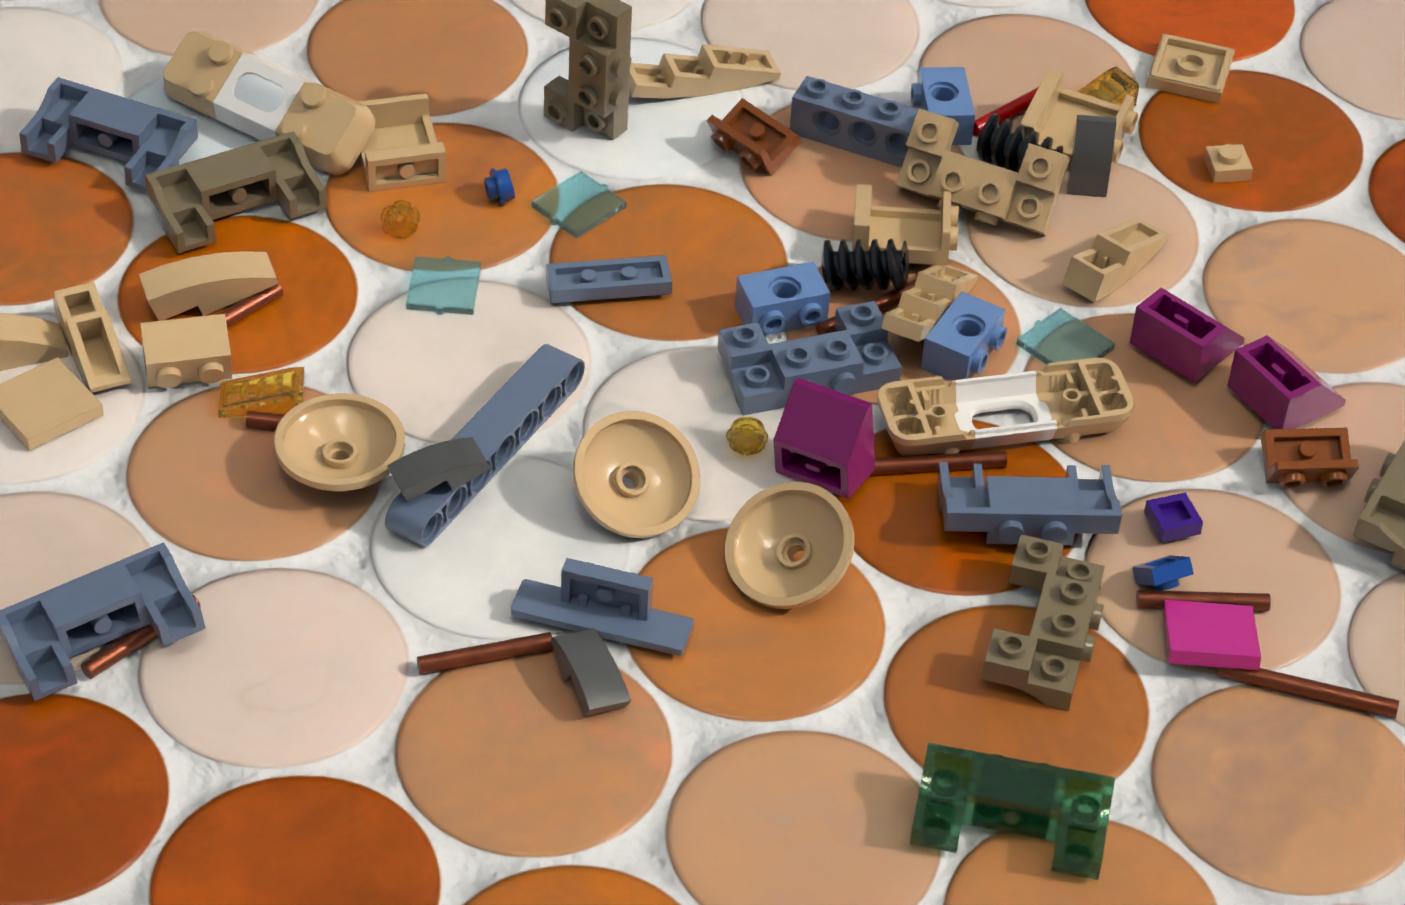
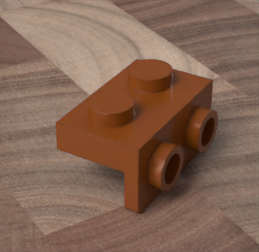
[707,98,801,176]
[1261,427,1359,488]

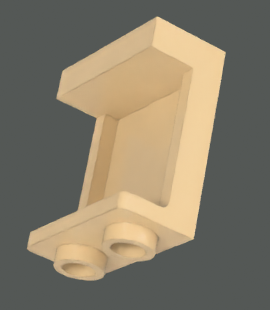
[1020,68,1138,164]
[359,94,446,192]
[852,184,959,266]

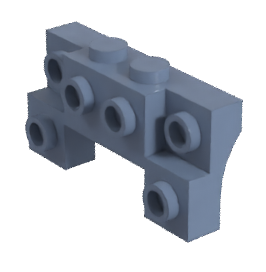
[19,77,198,192]
[717,301,902,416]
[937,462,1122,545]
[0,542,206,701]

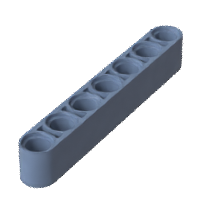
[385,344,585,547]

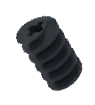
[976,113,1063,173]
[822,239,909,291]

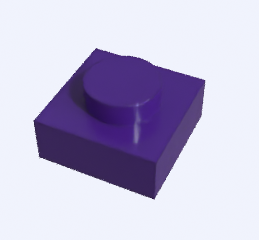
[1144,492,1203,543]

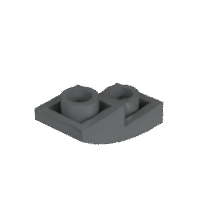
[1067,115,1116,198]
[387,437,491,503]
[550,628,631,716]

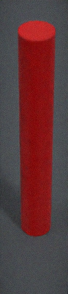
[973,87,1039,136]

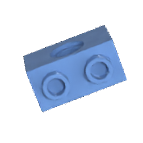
[911,67,975,145]
[735,261,830,336]
[921,291,1007,381]

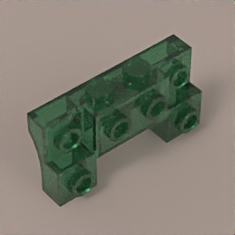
[910,743,1115,880]

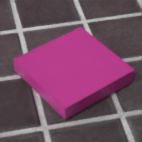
[1162,599,1261,670]

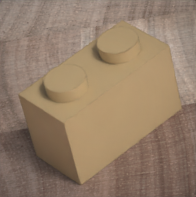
[140,314,232,388]

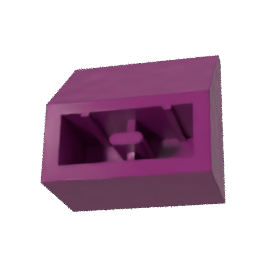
[1129,287,1245,383]
[1227,335,1346,429]
[773,378,875,499]

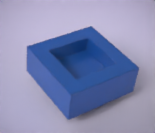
[1132,555,1194,591]

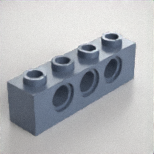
[790,76,918,168]

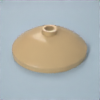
[274,393,405,492]
[573,411,700,538]
[725,482,855,609]

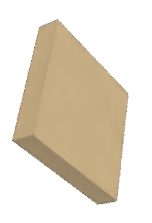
[1146,34,1235,104]
[0,357,104,451]

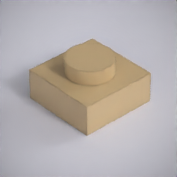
[1203,144,1253,183]

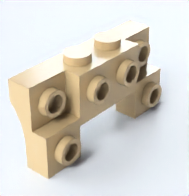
[896,108,1070,236]

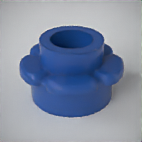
[484,168,515,206]

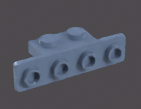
[511,558,694,656]

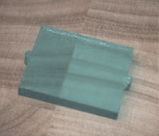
[532,171,627,239]
[406,256,482,315]
[1016,308,1115,364]

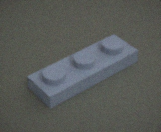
[546,255,672,303]

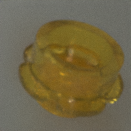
[381,200,420,239]
[726,417,768,455]

